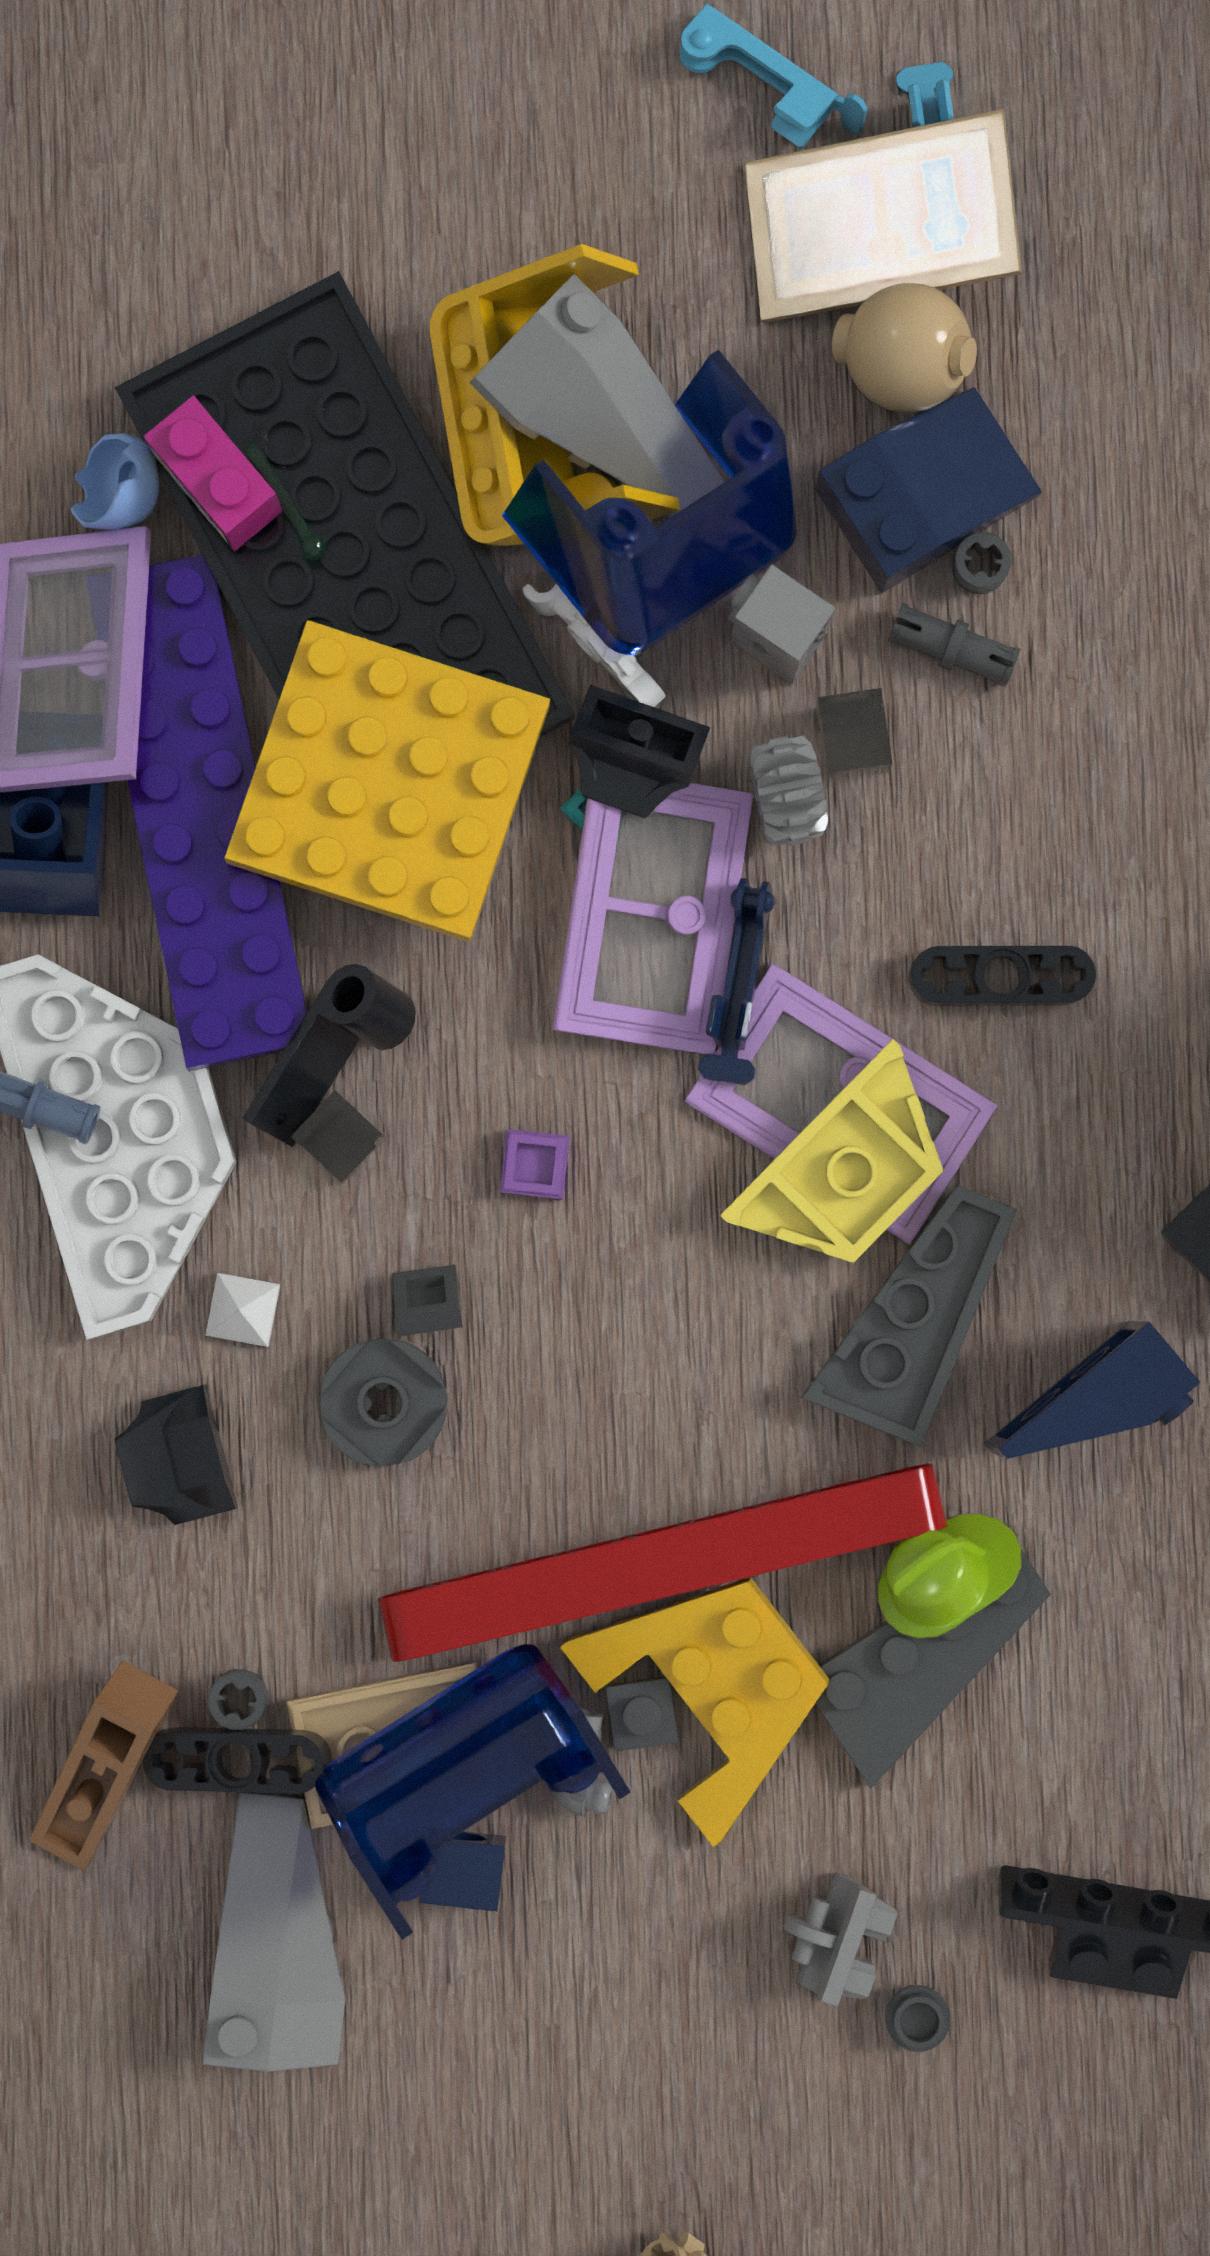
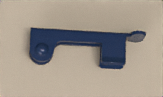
[698,878,775,1085]

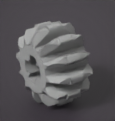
[748,735,829,846]

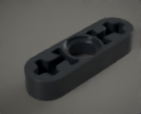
[908,946,1096,1006]
[142,1727,332,1794]

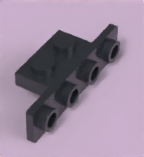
[998,1865,1210,1999]

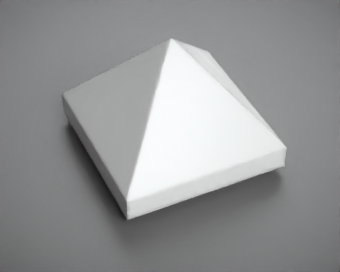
[205,1273,281,1347]

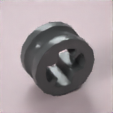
[952,532,1012,594]
[208,1669,268,1730]

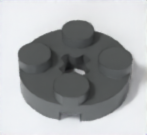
[320,1338,448,1466]

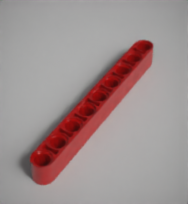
[378,1463,948,1662]

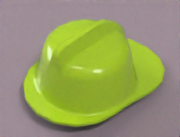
[878,1514,1021,1639]

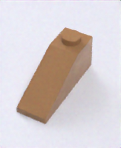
[29,1660,179,1871]

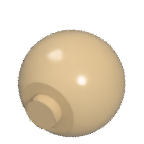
[832,283,977,413]

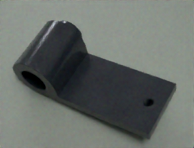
[242,964,416,1147]

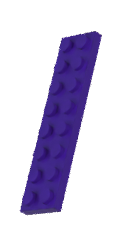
[86,554,307,1072]

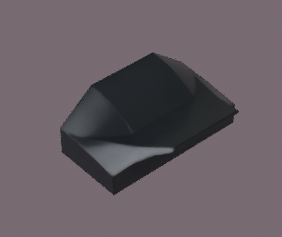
[568,685,710,818]
[114,1384,238,1525]

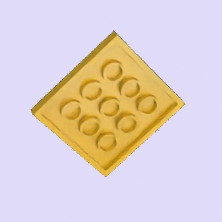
[225,620,550,943]

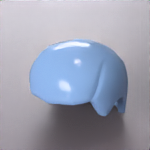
[71,433,160,530]

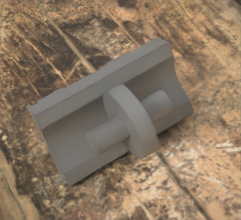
[783,1872,898,2006]

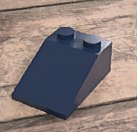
[815,387,1042,594]
[0,712,108,916]
[984,1321,1200,1459]

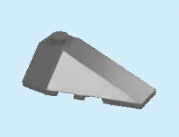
[469,274,726,528]
[202,1792,346,2072]

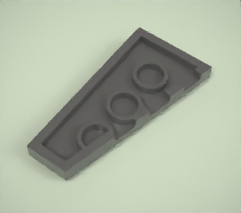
[800,1185,1017,1447]
[816,1549,1051,1789]

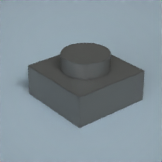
[392,1265,463,1336]
[606,1676,679,1752]

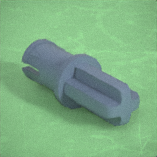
[0,1071,101,1144]

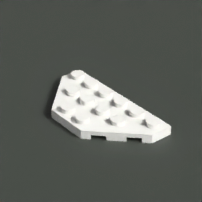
[0,954,237,1340]

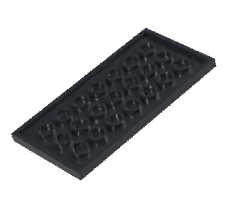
[115,271,575,737]

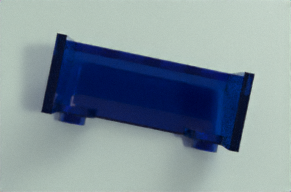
[502,349,797,655]
[315,1644,631,1940]

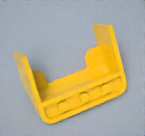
[429,244,680,546]

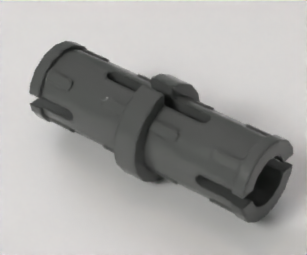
[888,603,1021,687]

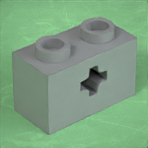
[728,564,836,684]

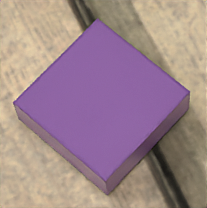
[500,1129,570,1200]

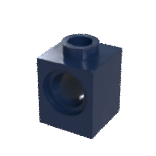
[409,1828,506,1912]

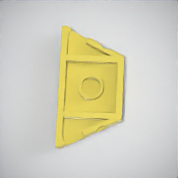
[720,1039,943,1263]

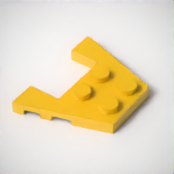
[560,1577,830,1847]

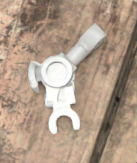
[523,562,666,707]

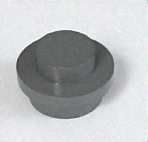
[885,1985,950,2052]

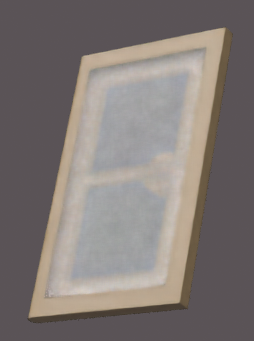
[745,109,1022,323]

